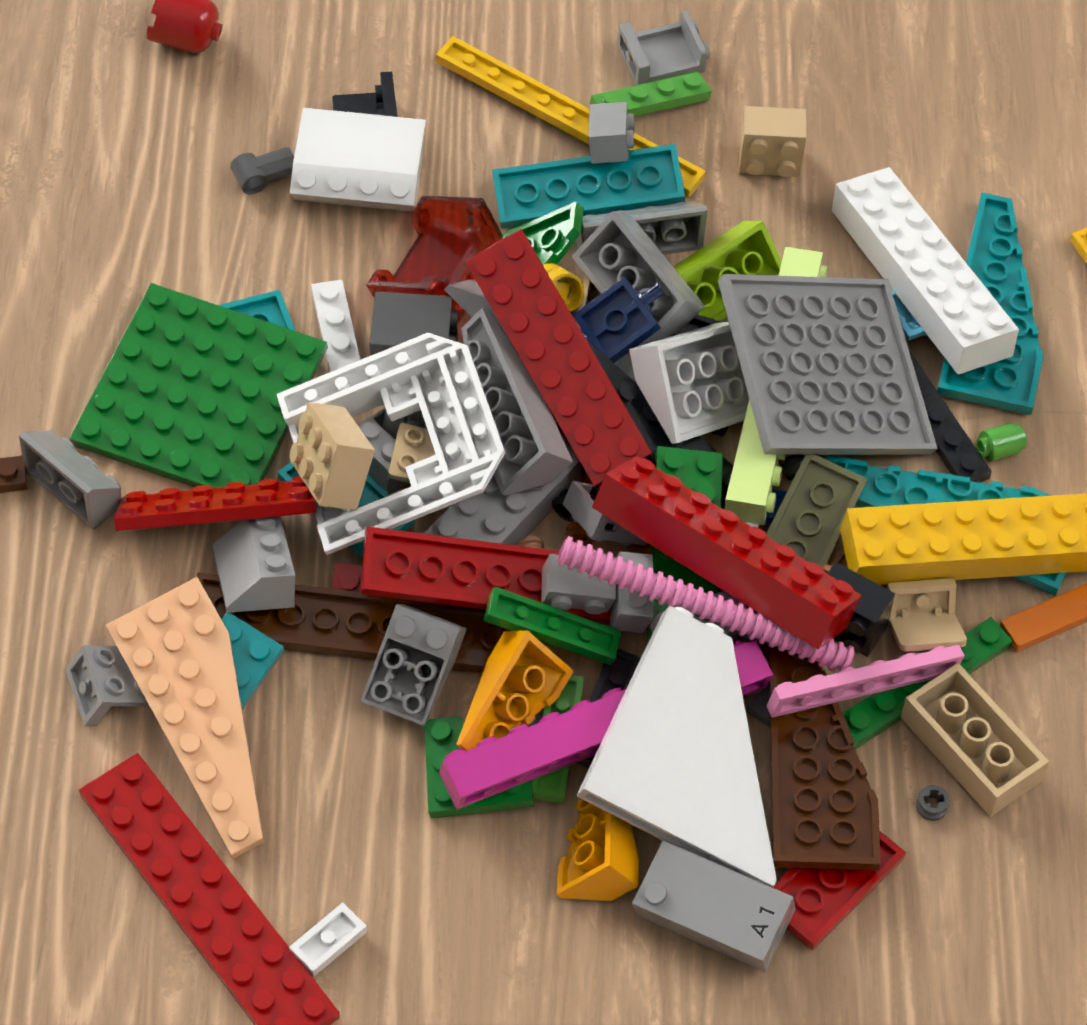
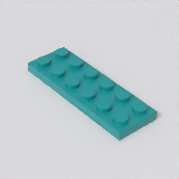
[492,144,685,229]

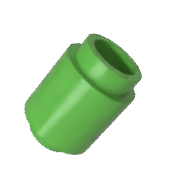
[976,423,1027,462]

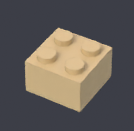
[739,106,806,177]

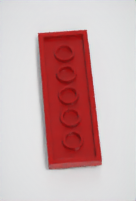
[114,476,318,531]

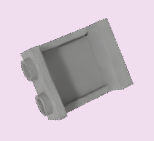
[617,10,709,85]

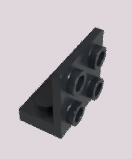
[332,71,398,117]

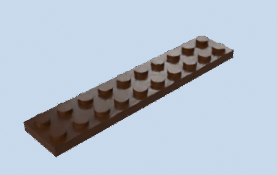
[197,572,511,673]

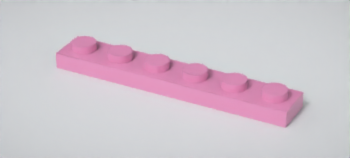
[767,645,964,718]

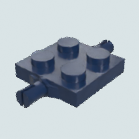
[573,277,665,363]

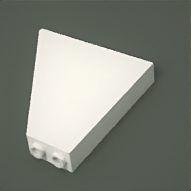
[576,606,777,887]

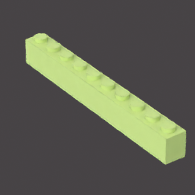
[725,247,828,525]

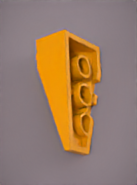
[456,630,574,752]
[557,772,639,901]

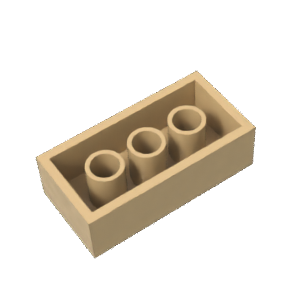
[901,663,1050,817]

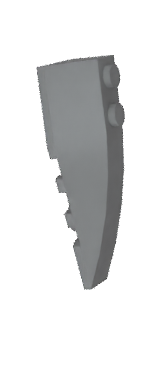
[461,308,573,495]

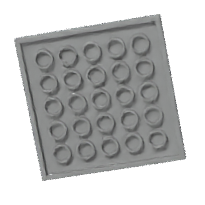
[718,274,938,455]

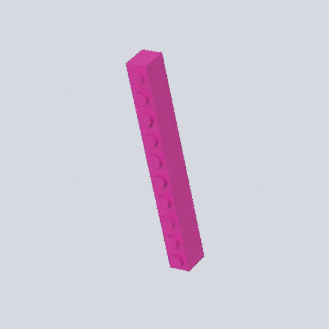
[439,639,773,810]

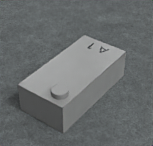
[632,841,796,973]

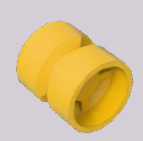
[543,263,584,312]

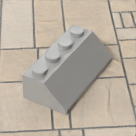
[575,201,708,255]
[571,211,705,345]

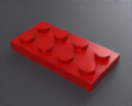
[772,830,906,951]

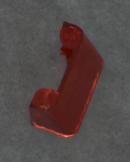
[366,196,503,323]

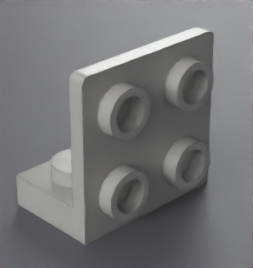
[66,645,150,726]

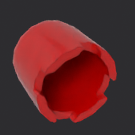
[147,0,223,54]

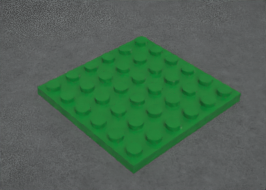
[69,283,328,488]

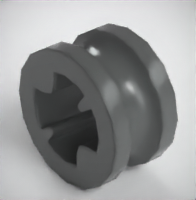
[916,785,950,821]

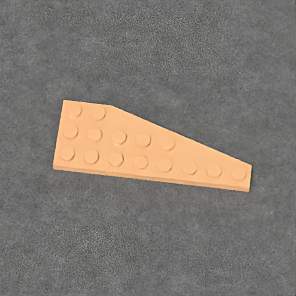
[106,577,264,859]

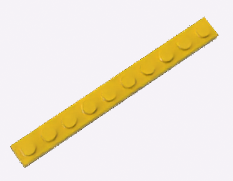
[436,36,706,198]

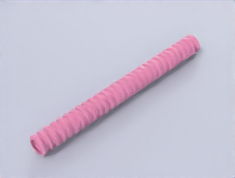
[557,536,855,672]

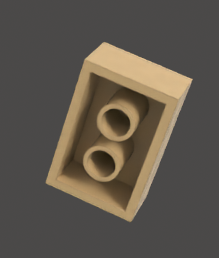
[290,402,375,510]

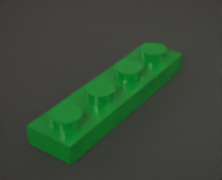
[484,586,621,666]

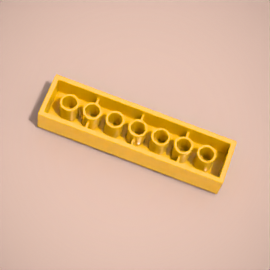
[840,493,1087,585]

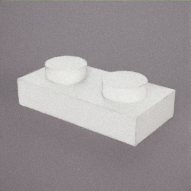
[289,902,367,977]

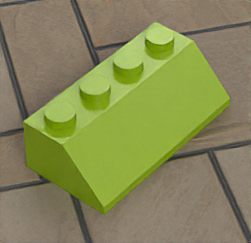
[673,221,782,321]

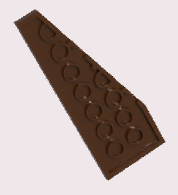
[768,646,881,871]

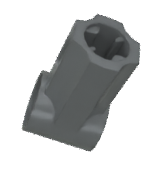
[230,147,294,195]

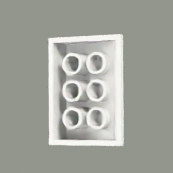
[290,108,426,212]
[629,322,749,444]

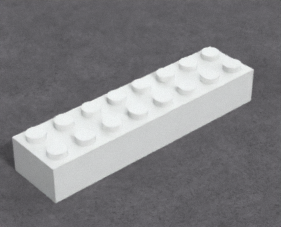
[832,167,1019,375]

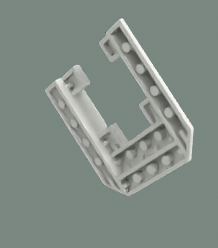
[277,333,506,555]

